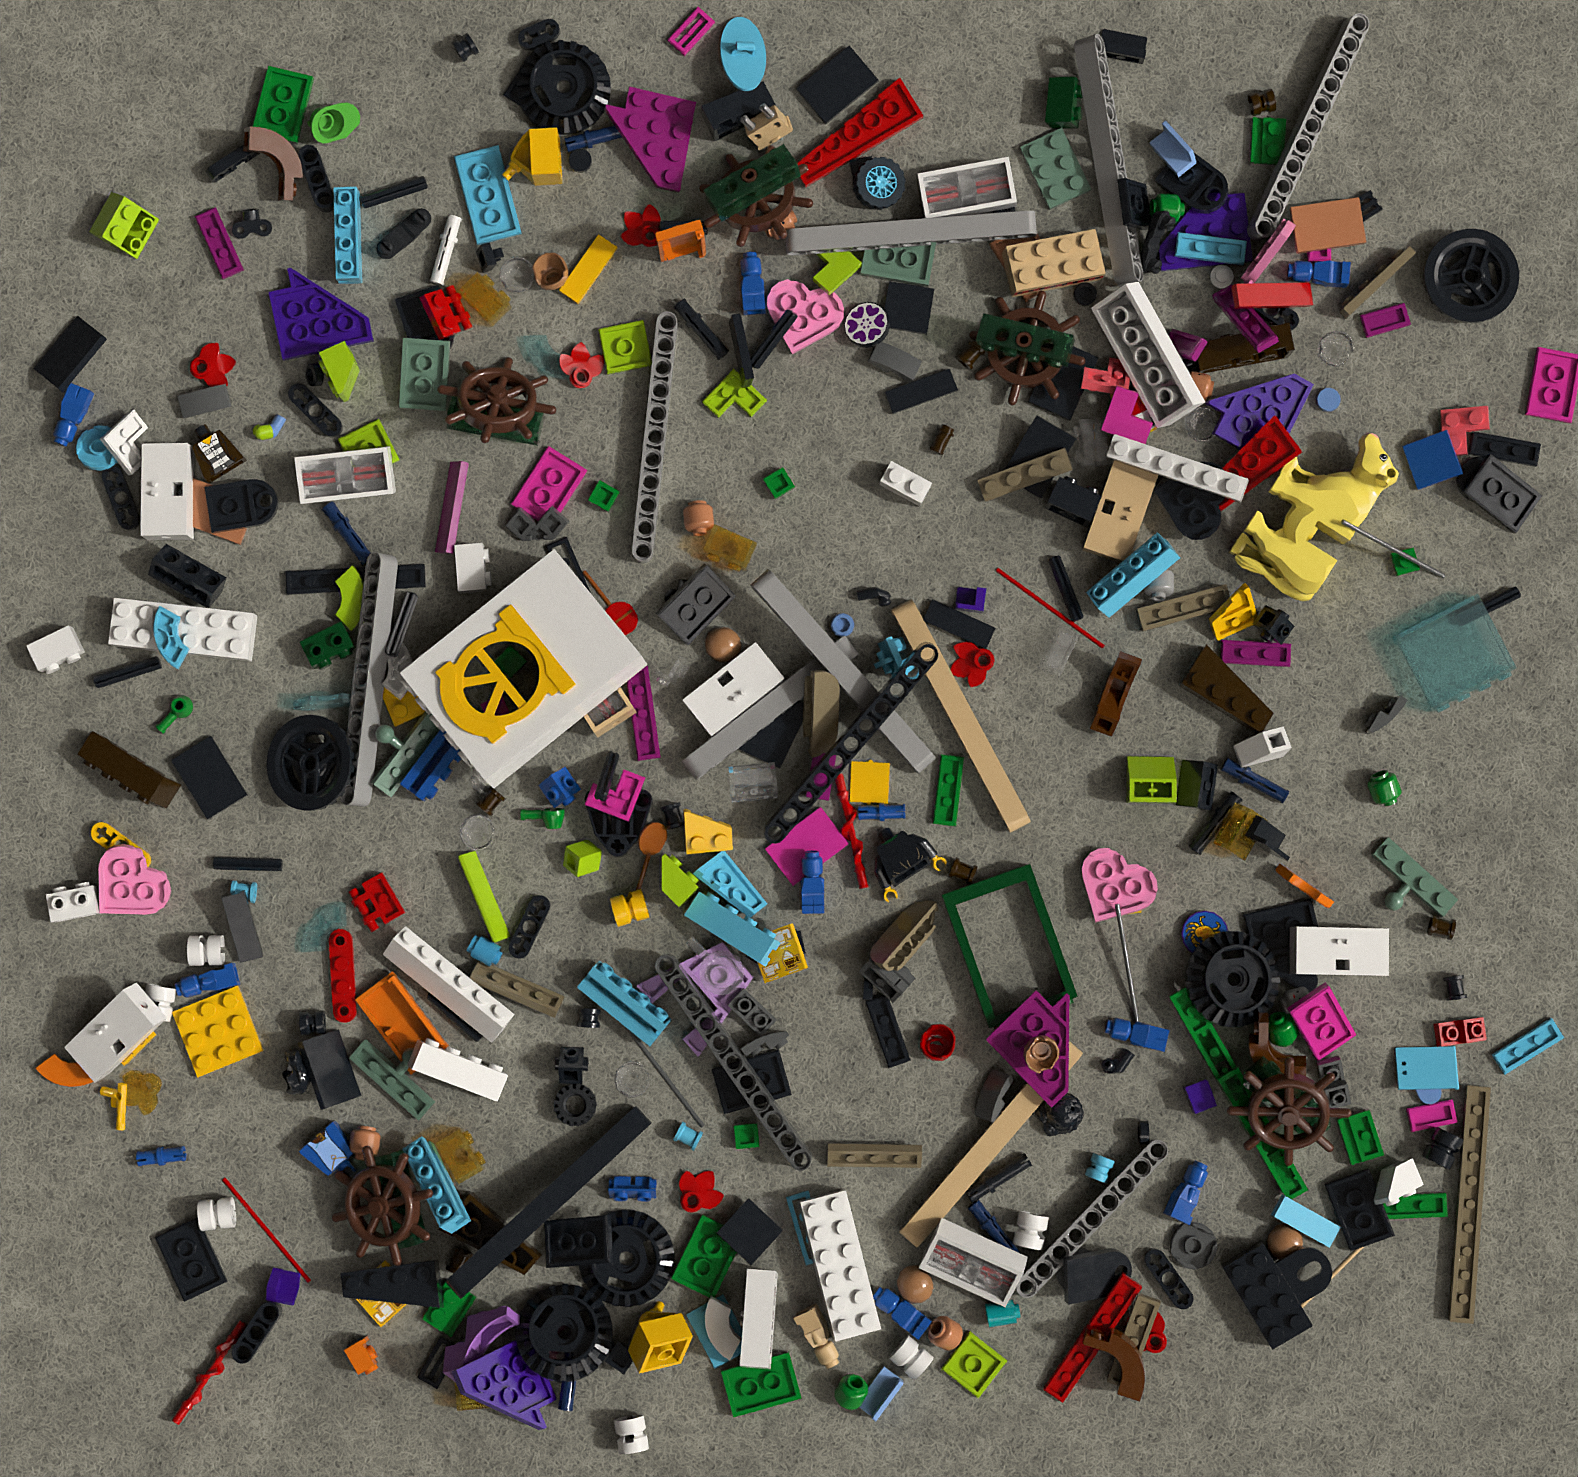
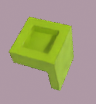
[563,840,602,877]

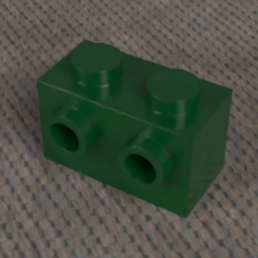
[1045,77,1083,129]
[300,621,356,670]

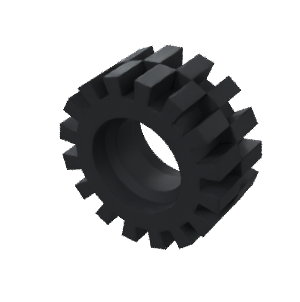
[554,1084,597,1126]

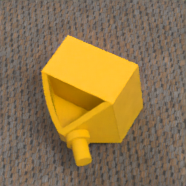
[502,128,562,186]
[628,1301,693,1374]

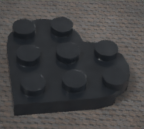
[1154,462,1225,540]

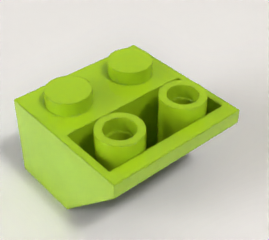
[89,192,160,259]
[318,341,360,402]
[1126,756,1177,804]
[662,854,699,907]

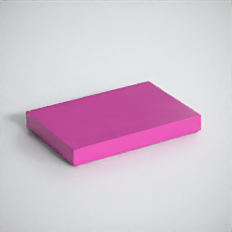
[1525,347,1578,423]
[511,446,587,521]
[765,807,849,886]
[1286,982,1356,1061]

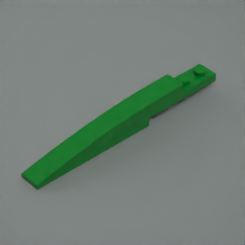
[1168,986,1308,1199]

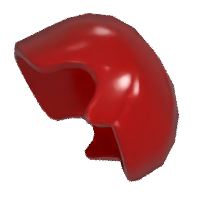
[920,1024,956,1061]

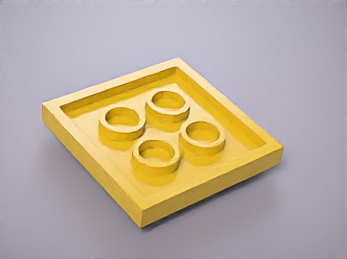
[172,986,264,1078]

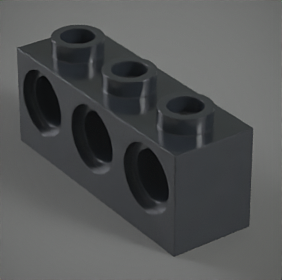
[148,544,227,608]

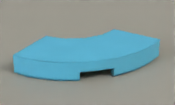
[153,606,190,670]

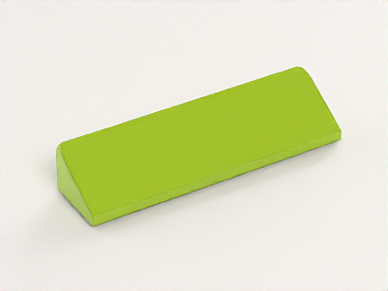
[458,851,510,943]

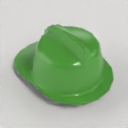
[307,102,360,144]

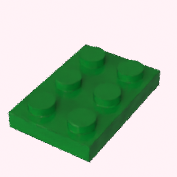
[253,66,314,145]
[671,1214,736,1298]
[721,1351,802,1418]

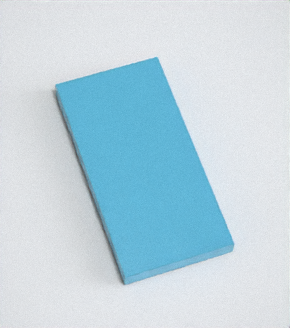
[454,145,522,245]

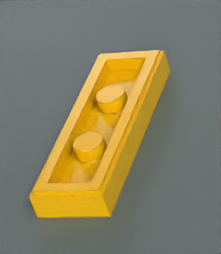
[559,234,618,304]

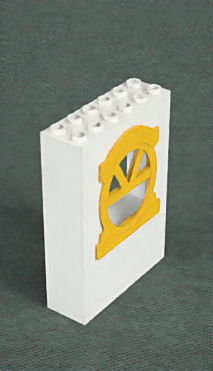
[400,549,647,788]

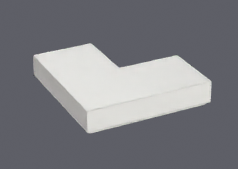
[100,410,148,475]

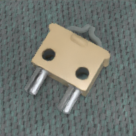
[740,103,793,150]

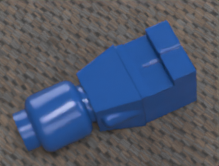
[740,252,766,315]
[1287,260,1351,288]
[53,383,94,447]
[801,850,825,914]
[175,963,240,998]
[1105,1018,1170,1052]
[1163,1160,1208,1225]
[873,1287,932,1340]

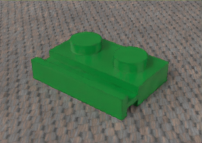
[1250,117,1286,165]
[1336,1110,1384,1165]
[422,1283,477,1338]

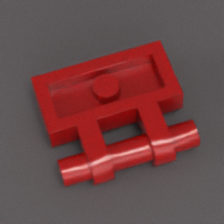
[420,285,473,340]
[348,872,406,933]

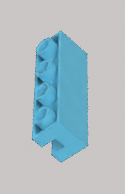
[333,187,362,284]
[1086,532,1180,617]
[684,892,780,967]
[577,961,672,1046]
[402,1136,471,1234]

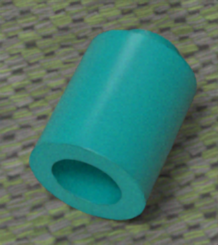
[985,1299,1021,1328]

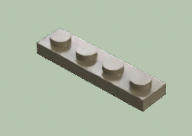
[1340,246,1416,319]
[977,447,1073,502]
[1136,584,1230,632]
[470,961,565,1018]
[827,1143,922,1168]
[1107,1293,1161,1385]

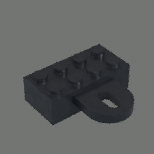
[1221,1240,1332,1350]

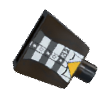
[192,424,247,484]

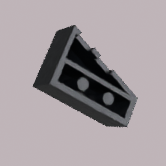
[701,81,776,141]

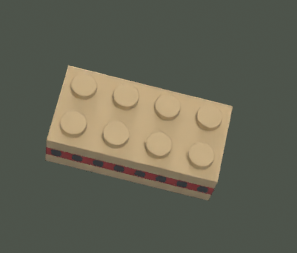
[1002,229,1106,297]

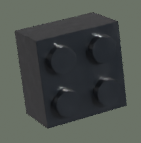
[1045,476,1102,527]

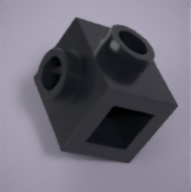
[1252,605,1295,645]
[555,1047,589,1084]

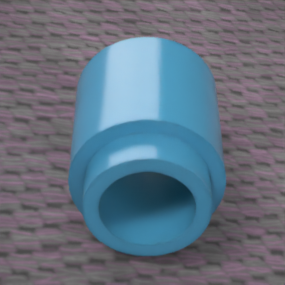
[466,935,503,967]

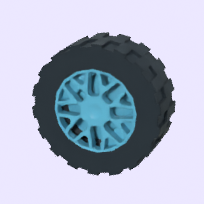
[852,157,906,210]

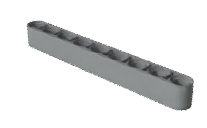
[682,636,859,780]
[1016,1140,1168,1298]

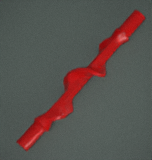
[835,774,868,889]
[172,1320,248,1425]

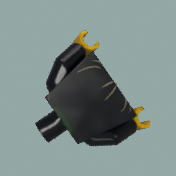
[874,828,947,902]

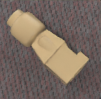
[793,1303,839,1369]

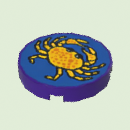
[1181,911,1228,953]

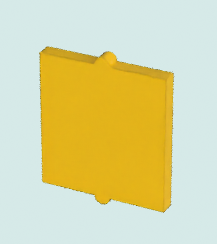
[850,760,890,805]

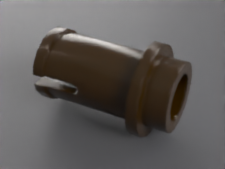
[930,424,954,455]

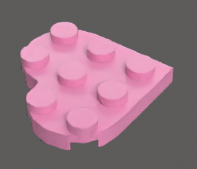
[1241,219,1296,284]
[767,279,844,355]
[98,844,171,915]
[1081,848,1158,923]

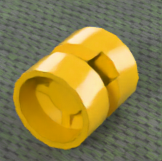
[610,889,650,927]

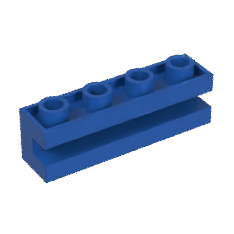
[400,730,462,802]

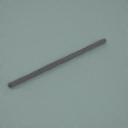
[1341,519,1445,578]
[1115,904,1139,1022]
[622,1024,705,1128]

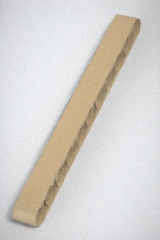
[891,599,1031,833]
[899,1041,1083,1248]

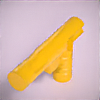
[100,1083,127,1130]

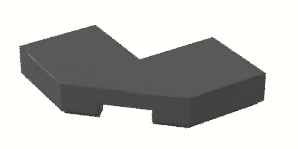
[505,506,570,541]

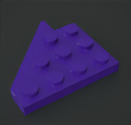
[1158,192,1253,272]
[269,268,374,361]
[1206,373,1314,450]
[451,1340,557,1430]

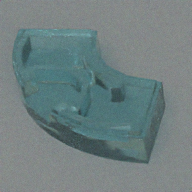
[523,335,569,380]
[293,693,351,711]
[301,902,347,952]

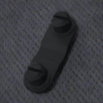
[376,208,431,259]
[1140,211,1176,274]

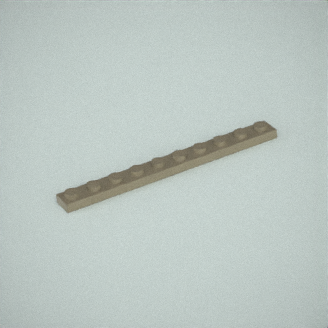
[1448,1085,1491,1324]

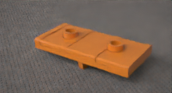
[655,220,706,262]
[355,971,449,1075]

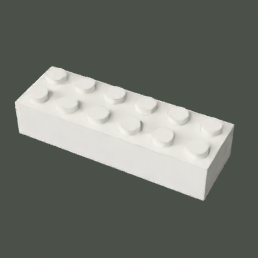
[1091,282,1205,428]
[108,598,257,662]
[798,1189,881,1342]

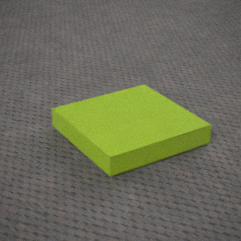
[598,320,652,375]
[338,419,400,471]
[941,1331,1007,1398]

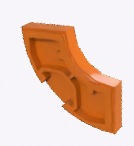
[1275,864,1334,908]
[36,1054,94,1087]

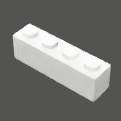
[407,1038,508,1102]

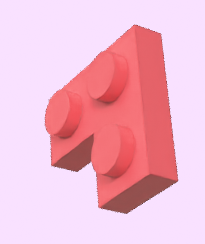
[1081,357,1130,395]
[1441,406,1490,456]

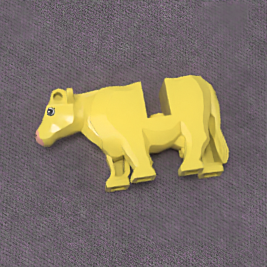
[1229,432,1399,601]

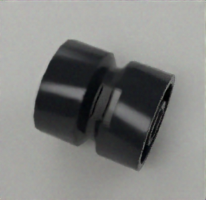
[1422,1127,1464,1170]

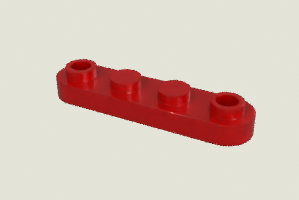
[329,929,357,1023]

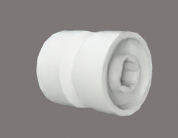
[187,935,225,966]
[145,984,176,1022]
[197,1197,236,1231]
[1013,1211,1049,1250]
[889,1335,934,1380]
[614,1414,649,1454]

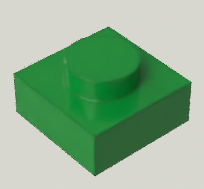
[763,467,795,500]
[588,480,620,513]
[1390,547,1420,576]
[494,645,527,679]
[734,1123,760,1149]

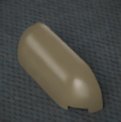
[803,670,840,757]
[870,901,938,971]

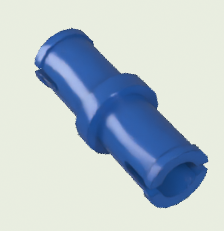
[858,803,906,821]
[136,1146,186,1166]

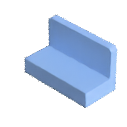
[1149,120,1196,177]
[859,1366,904,1422]

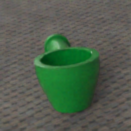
[155,695,193,734]
[520,808,565,829]

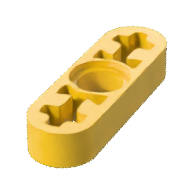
[91,822,151,867]

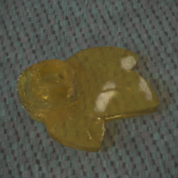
[122,1070,162,1116]

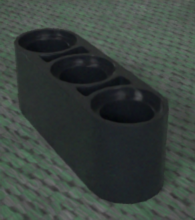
[298,145,334,213]
[232,1301,282,1364]

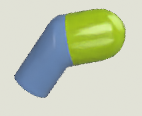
[252,414,286,440]

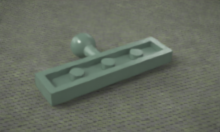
[371,711,440,797]
[1372,837,1458,917]
[349,1039,435,1121]

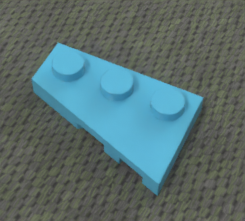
[693,851,767,918]

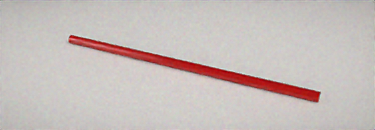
[996,568,1105,648]
[222,1177,311,1283]

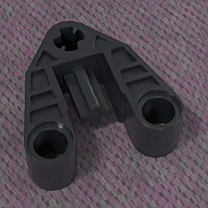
[584,789,653,857]

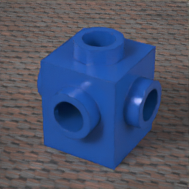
[538,767,581,808]

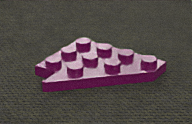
[604,86,696,192]
[985,990,1070,1108]

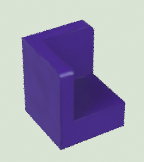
[955,587,987,613]
[1183,1080,1217,1114]
[266,1268,301,1306]

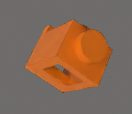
[344,1336,378,1375]

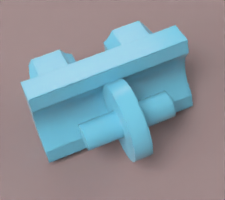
[874,636,915,676]

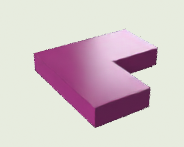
[1101,386,1153,444]
[585,769,645,822]

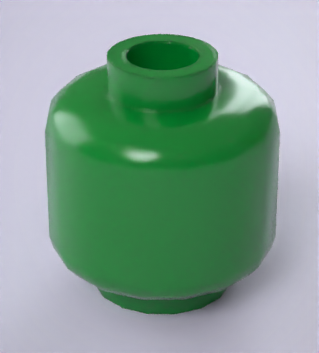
[1149,194,1185,224]
[1367,770,1402,806]
[1268,1012,1298,1047]
[834,1374,868,1410]

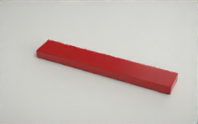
[1043,1272,1142,1403]

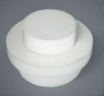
[1210,265,1234,288]

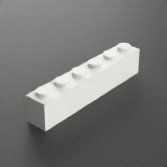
[1107,434,1249,503]
[383,926,515,1043]

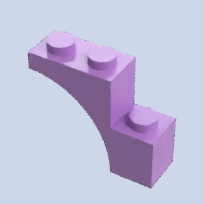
[443,1306,520,1381]

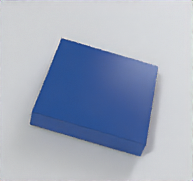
[1402,430,1463,490]

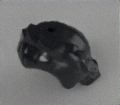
[282,1048,311,1095]
[1035,1093,1084,1137]

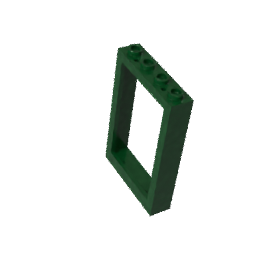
[941,864,1078,1030]

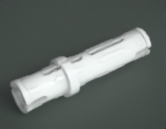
[429,215,462,286]

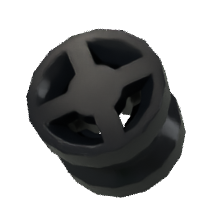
[451,33,479,62]
[577,1008,601,1028]

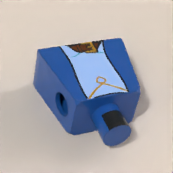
[299,1121,357,1177]

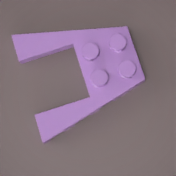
[637,942,753,1057]

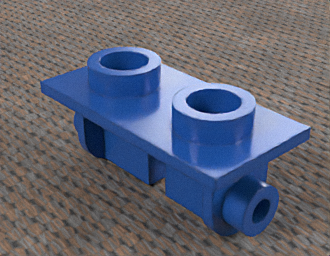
[608,1176,657,1202]

